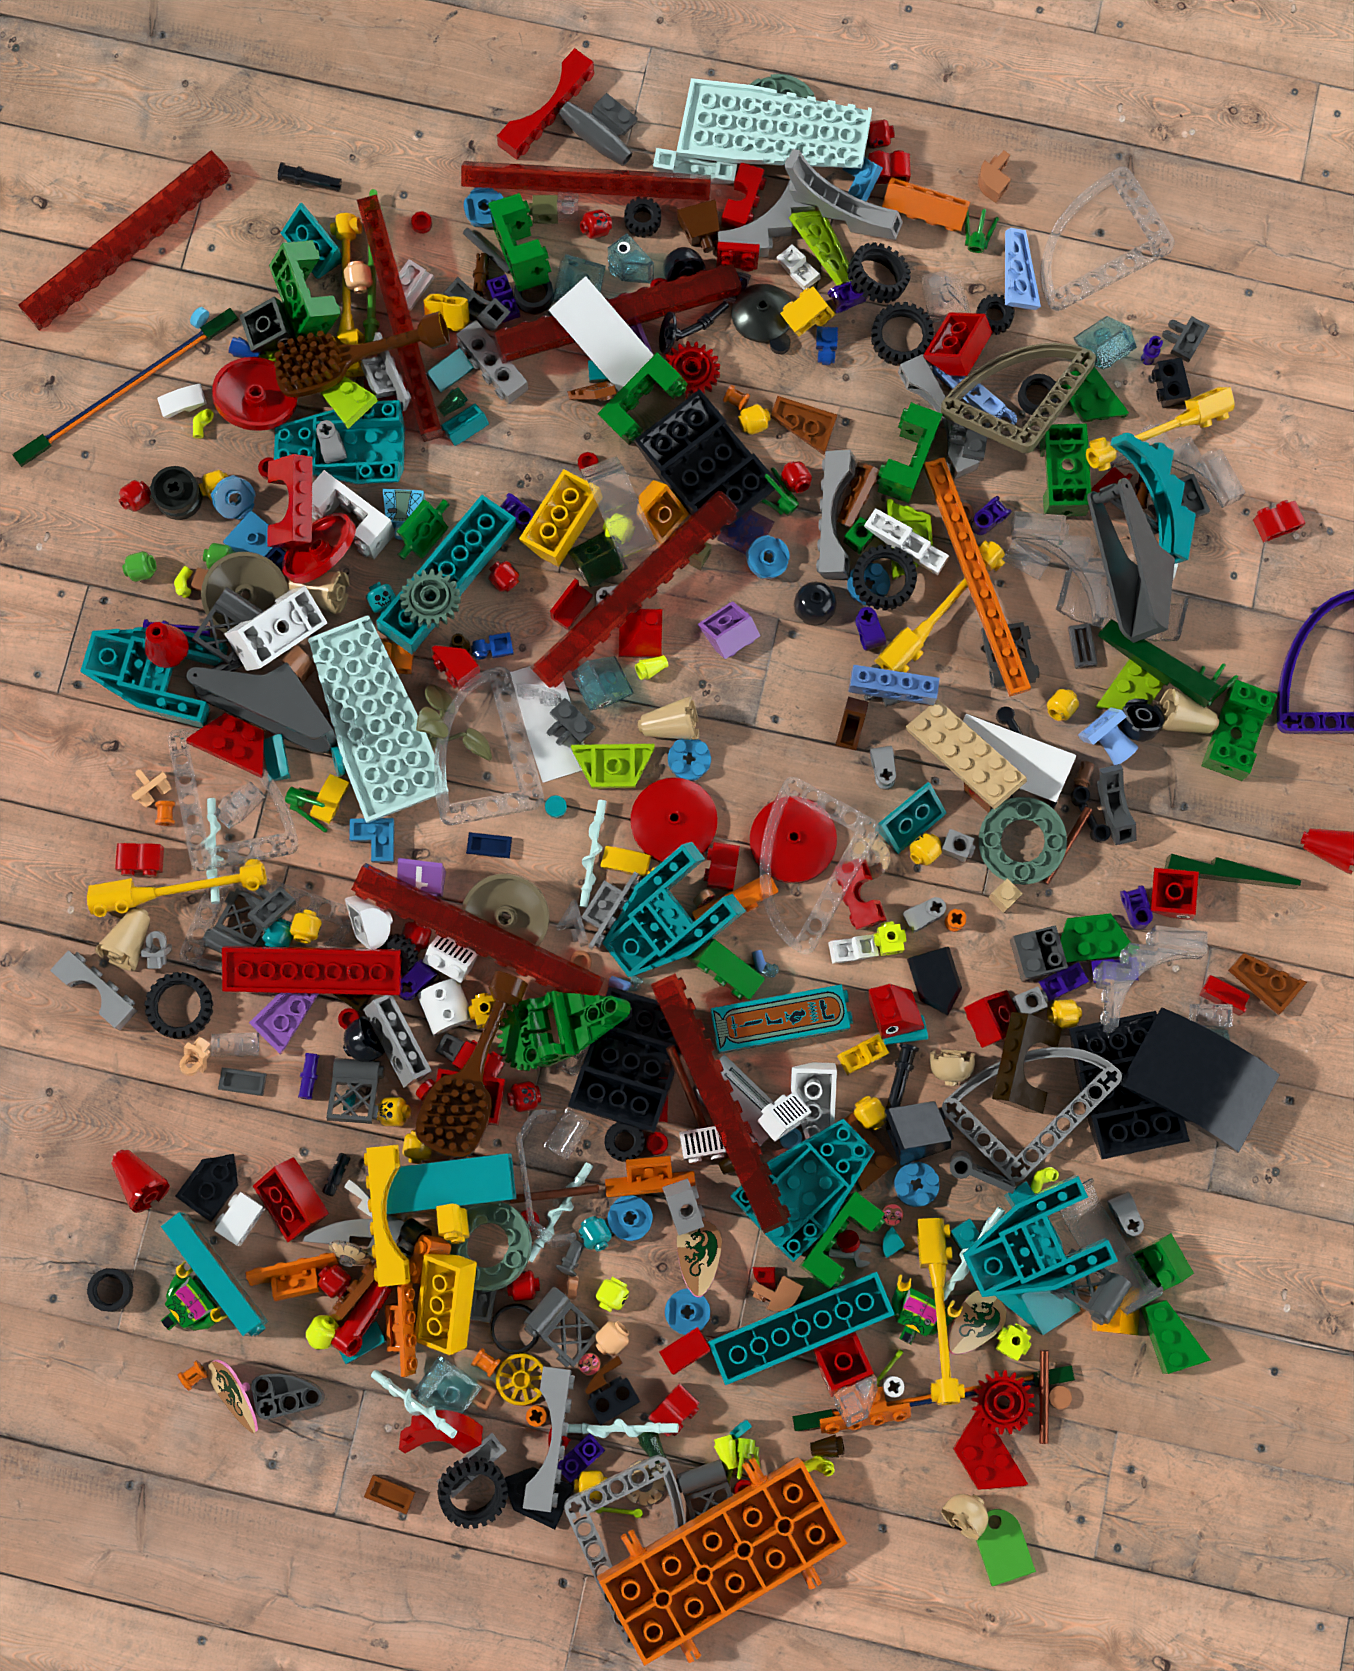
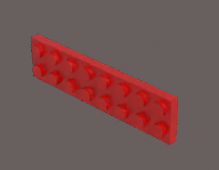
[222,946,401,995]

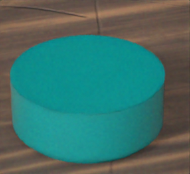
[545,795,567,818]

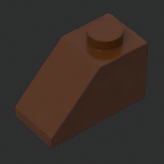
[835,696,869,751]

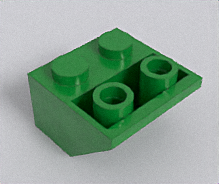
[1125,1233,1194,1298]

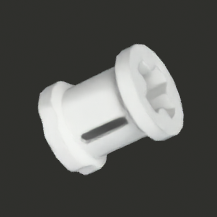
[882,1376,904,1398]

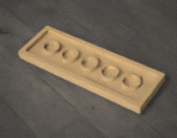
[906,699,1027,810]

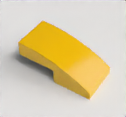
[310,774,350,824]
[600,846,651,877]
[837,1034,889,1075]

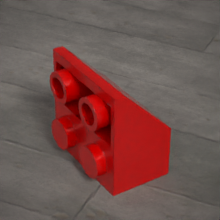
[431,645,482,692]

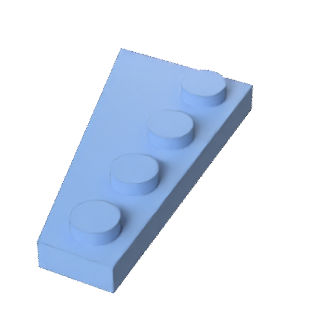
[1005,228,1041,310]

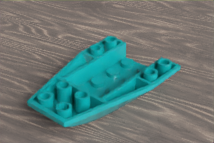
[274,400,405,484]
[731,1119,875,1262]

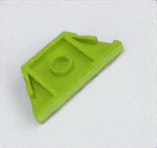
[886,499,933,580]
[1096,659,1164,710]
[571,744,655,789]

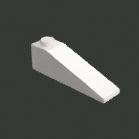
[791,1062,837,1139]

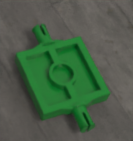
[396,499,450,560]

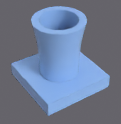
[1078,707,1138,765]

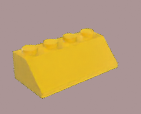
[519,469,603,567]
[415,1254,477,1355]

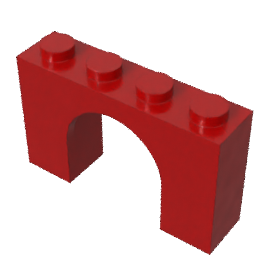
[267,454,312,549]

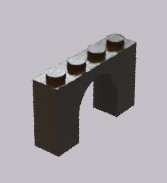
[992,1012,1062,1114]

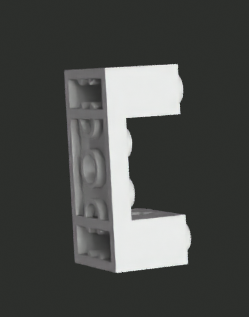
[312,470,395,559]
[224,586,327,671]

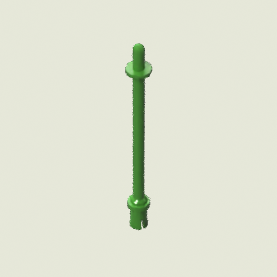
[363,189,383,343]

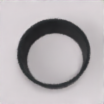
[491,1304,539,1354]

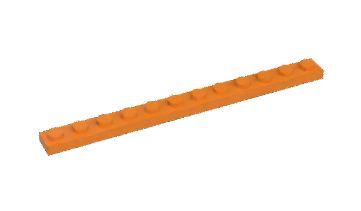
[923,457,1031,697]

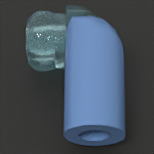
[752,950,779,978]
[609,976,643,991]

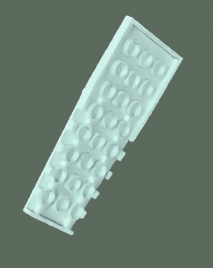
[676,78,872,168]
[308,615,449,823]

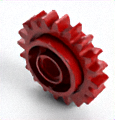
[666,341,720,399]
[971,1370,1035,1435]

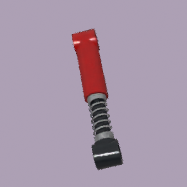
[331,1218,432,1357]

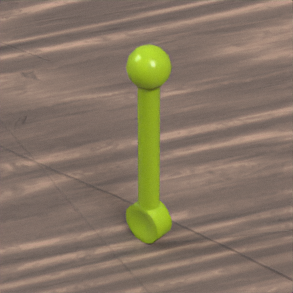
[871,1349,904,1388]
[595,1507,643,1518]

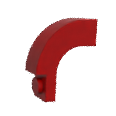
[399,1410,483,1454]

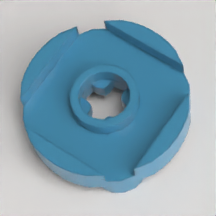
[464,186,504,228]
[211,475,256,519]
[746,535,790,579]
[847,563,890,606]
[668,739,711,781]
[894,1162,939,1207]
[608,1195,653,1241]
[665,1289,710,1335]

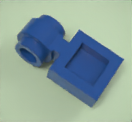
[816,326,838,365]
[471,632,514,660]

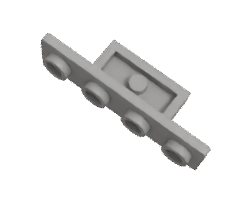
[360,332,411,411]
[581,872,640,950]

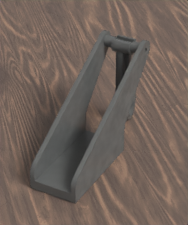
[1087,478,1175,643]
[186,657,338,754]

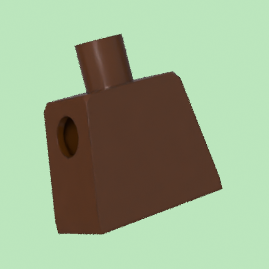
[677,199,720,253]

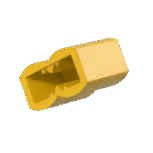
[423,294,470,331]
[436,1204,470,1244]

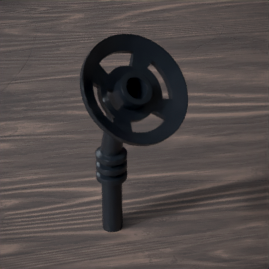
[659,301,729,354]

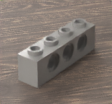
[456,320,529,404]
[363,995,432,1088]

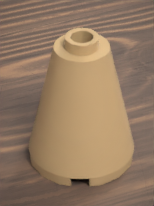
[287,571,350,614]
[1159,688,1219,734]
[638,696,699,740]
[95,907,151,971]

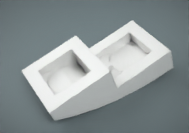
[777,245,821,290]
[157,384,207,419]
[828,934,879,964]
[344,1180,372,1217]

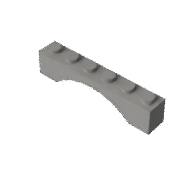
[898,354,980,479]
[816,450,856,579]
[523,1366,575,1512]

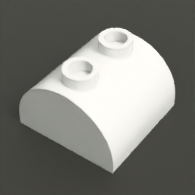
[345,896,393,950]
[417,979,475,1037]

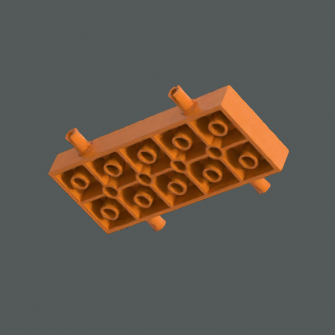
[596,1457,847,1666]

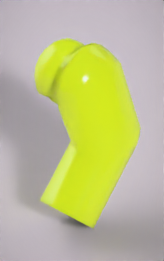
[193,409,214,439]
[174,566,193,598]
[1030,1167,1059,1194]
[803,1456,835,1477]

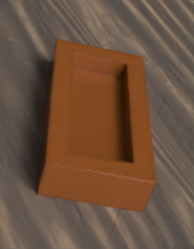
[364,1474,416,1514]

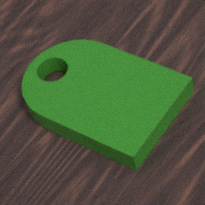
[976,1509,1036,1587]

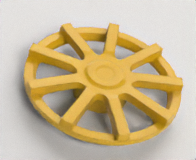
[496,1353,543,1406]

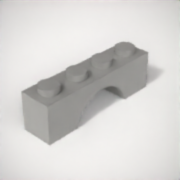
[50,950,138,1031]

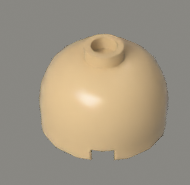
[930,1050,975,1086]
[941,1494,988,1540]

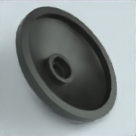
[732,284,791,342]

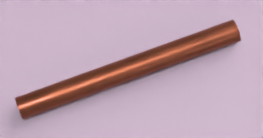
[1041,806,1093,885]
[666,1045,708,1128]
[510,1184,599,1204]
[1039,1350,1049,1444]

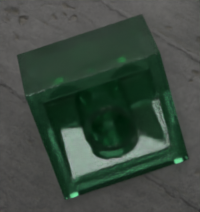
[568,532,628,588]

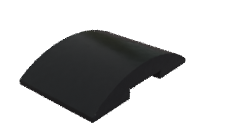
[634,389,781,537]
[568,986,694,1133]
[1119,1007,1280,1153]
[1069,1011,1190,1160]

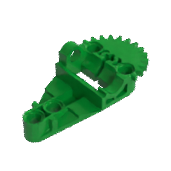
[497,991,631,1071]

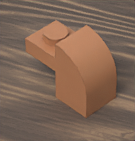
[978,150,1011,203]
[277,645,317,683]
[750,1276,804,1312]

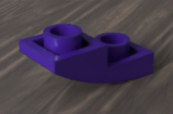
[486,274,521,323]
[558,1433,605,1483]

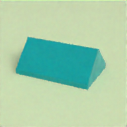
[280,203,342,279]
[876,782,947,854]

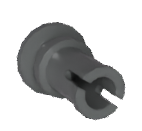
[556,1239,585,1276]

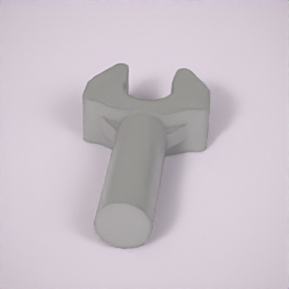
[829,1244,871,1267]

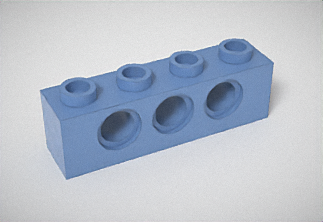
[848,665,940,705]

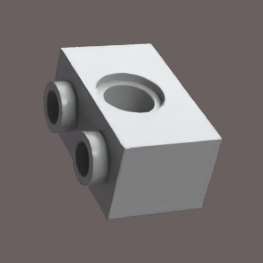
[662,1179,706,1235]

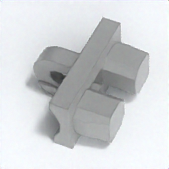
[141,931,172,969]

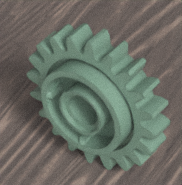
[400,569,461,629]

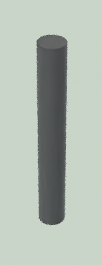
[463,228,510,274]

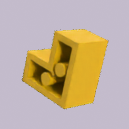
[780,287,836,337]

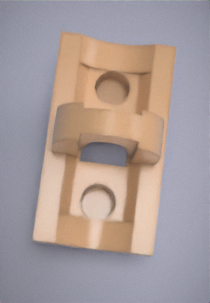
[131,769,172,807]
[179,1037,210,1076]

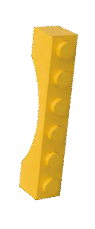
[364,1145,411,1287]

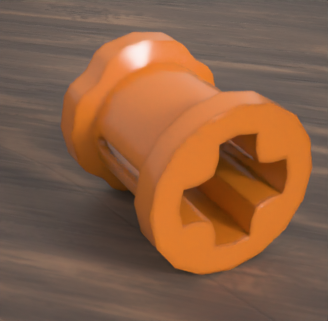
[723,385,750,411]
[155,801,175,826]
[945,909,967,932]
[471,1348,501,1378]
[177,1360,208,1391]
[526,1405,547,1427]

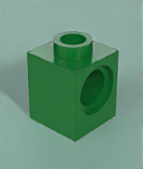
[843,516,876,555]

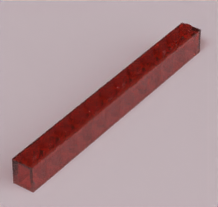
[18,150,231,331]
[461,161,711,201]
[357,194,444,442]
[494,264,742,364]
[530,491,739,688]
[351,863,605,996]
[651,974,791,1234]

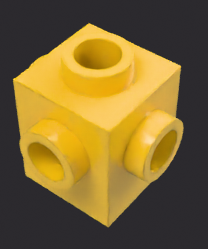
[468,993,495,1029]

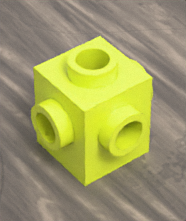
[873,921,906,956]
[995,1323,1031,1361]

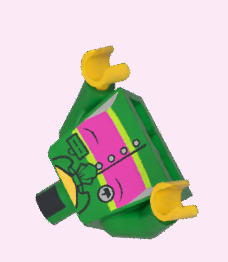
[161,1261,228,1331]
[891,1275,963,1345]

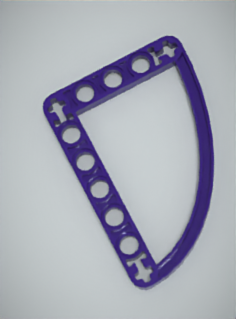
[1277,589,1354,734]

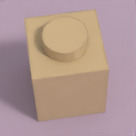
[988,878,1023,913]

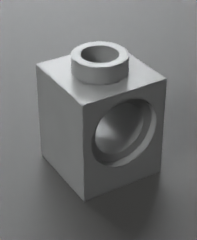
[942,829,976,862]
[1011,986,1048,1015]

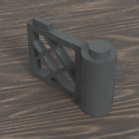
[192,587,263,664]
[981,622,1039,689]
[203,888,263,954]
[326,1058,385,1124]
[950,1150,1015,1194]
[1050,1248,1131,1325]
[524,1287,600,1368]
[676,1459,733,1519]

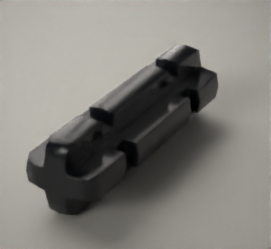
[322,1153,351,1197]

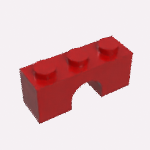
[721,163,767,229]
[835,858,887,930]

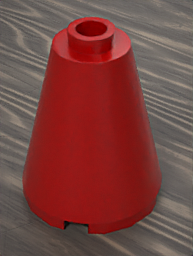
[145,622,189,668]
[1300,828,1354,875]
[111,1150,170,1213]

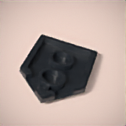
[907,947,962,1016]
[175,1154,239,1222]
[505,1467,574,1530]

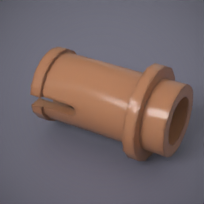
[1074,761,1095,788]

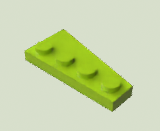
[789,210,852,286]
[320,376,378,429]

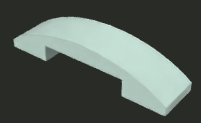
[653,148,737,184]

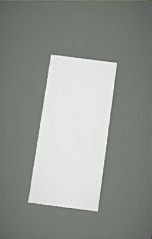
[549,276,654,391]
[507,658,585,783]
[963,714,1077,802]

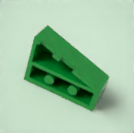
[687,938,765,1000]
[1140,1300,1211,1374]

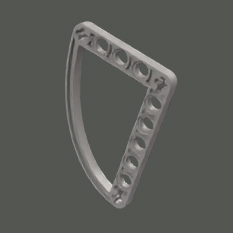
[942,1047,1122,1182]
[564,1455,686,1649]

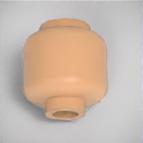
[344,261,373,294]
[596,1321,630,1356]

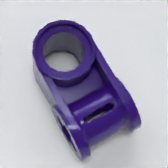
[827,281,868,313]
[500,493,534,532]
[971,496,1012,535]
[855,607,886,651]
[1120,885,1153,930]
[399,959,438,1001]

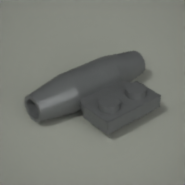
[559,93,638,166]

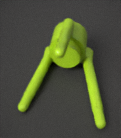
[726,1438,760,1483]

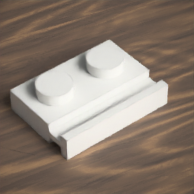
[385,259,434,311]

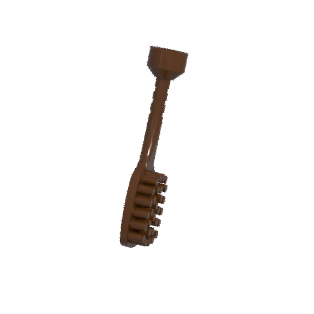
[274,311,450,397]
[415,971,528,1158]

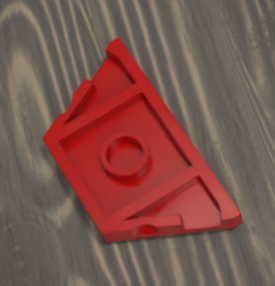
[186,713,264,778]
[953,1411,1028,1490]

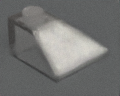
[921,271,971,323]

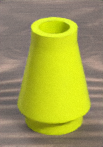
[635,655,668,680]
[714,1434,738,1471]

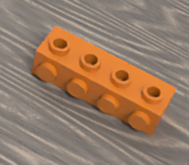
[882,177,970,232]

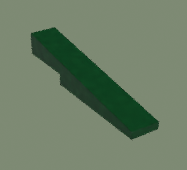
[1098,619,1221,708]
[1164,853,1302,889]

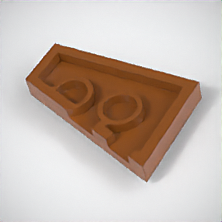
[771,396,837,455]

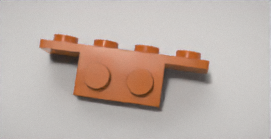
[692,873,778,921]
[605,1156,696,1197]
[245,1253,339,1301]
[385,1282,418,1377]
[820,1386,911,1434]

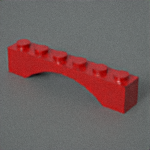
[497,48,595,160]

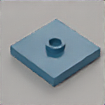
[223,511,273,557]

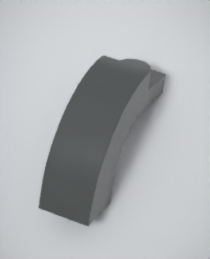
[443,277,510,331]
[1097,764,1137,845]

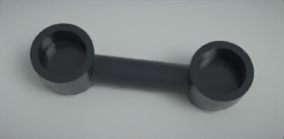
[996,706,1023,735]
[1071,786,1111,843]

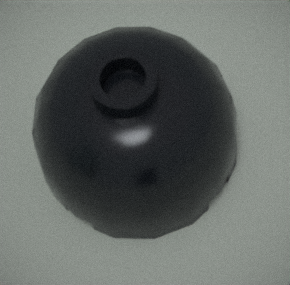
[663,247,706,290]
[794,581,837,626]
[1120,698,1165,742]
[343,1016,385,1062]

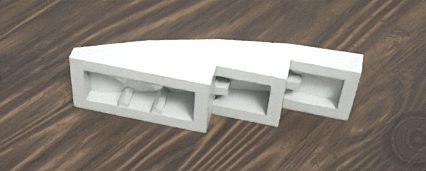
[864,508,949,576]

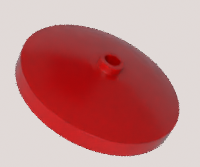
[212,357,298,431]
[282,513,356,584]
[631,778,718,863]
[750,796,837,883]

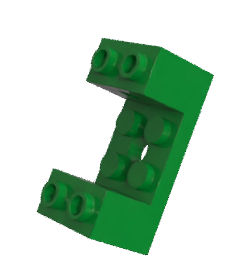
[488,193,551,292]
[269,240,340,339]
[598,352,688,445]
[876,402,943,504]
[1039,424,1091,517]
[1201,679,1277,781]
[799,1191,885,1288]

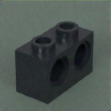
[1152,357,1191,408]
[587,1376,641,1426]

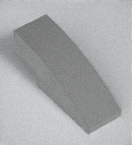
[303,1219,374,1246]
[436,1433,507,1499]

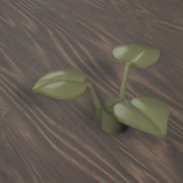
[416,684,492,761]

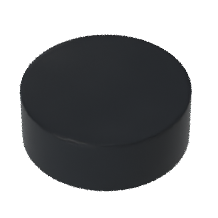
[770,333,791,355]

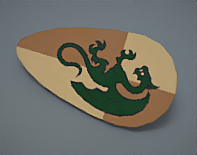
[677,1220,722,1298]
[948,1291,1006,1355]
[208,1360,258,1433]

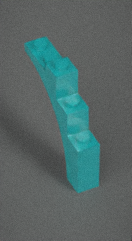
[1111,433,1196,564]

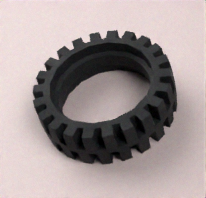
[847,242,911,303]
[871,302,934,366]
[853,545,917,611]
[145,972,214,1039]
[437,1456,508,1529]

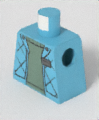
[383,489,426,540]

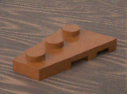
[567,381,617,401]
[837,462,879,528]
[1228,953,1307,1015]
[844,1111,897,1192]
[327,1261,377,1321]

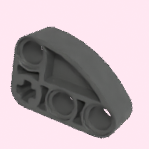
[251,1373,325,1420]

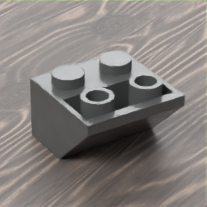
[1010,925,1068,982]

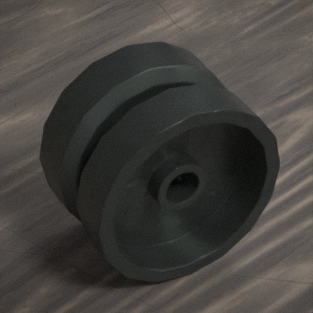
[150,466,203,520]

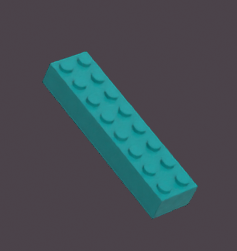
[376,494,516,654]
[708,1272,895,1386]

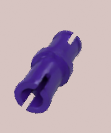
[1141,336,1163,365]
[298,1053,320,1100]

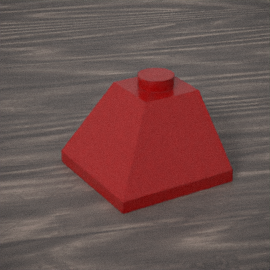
[619,609,662,658]

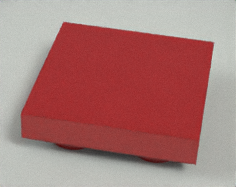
[716,241,760,272]

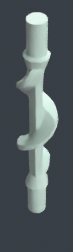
[204,798,224,904]
[579,800,607,908]
[529,1162,593,1262]
[943,1207,1005,1301]
[371,1370,457,1438]
[567,1418,679,1438]

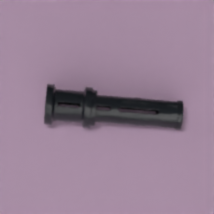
[277,162,342,192]
[886,1043,919,1109]

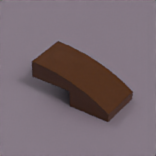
[585,1355,623,1395]

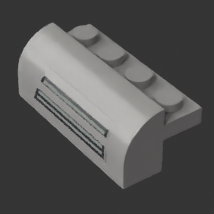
[692,1054,775,1154]

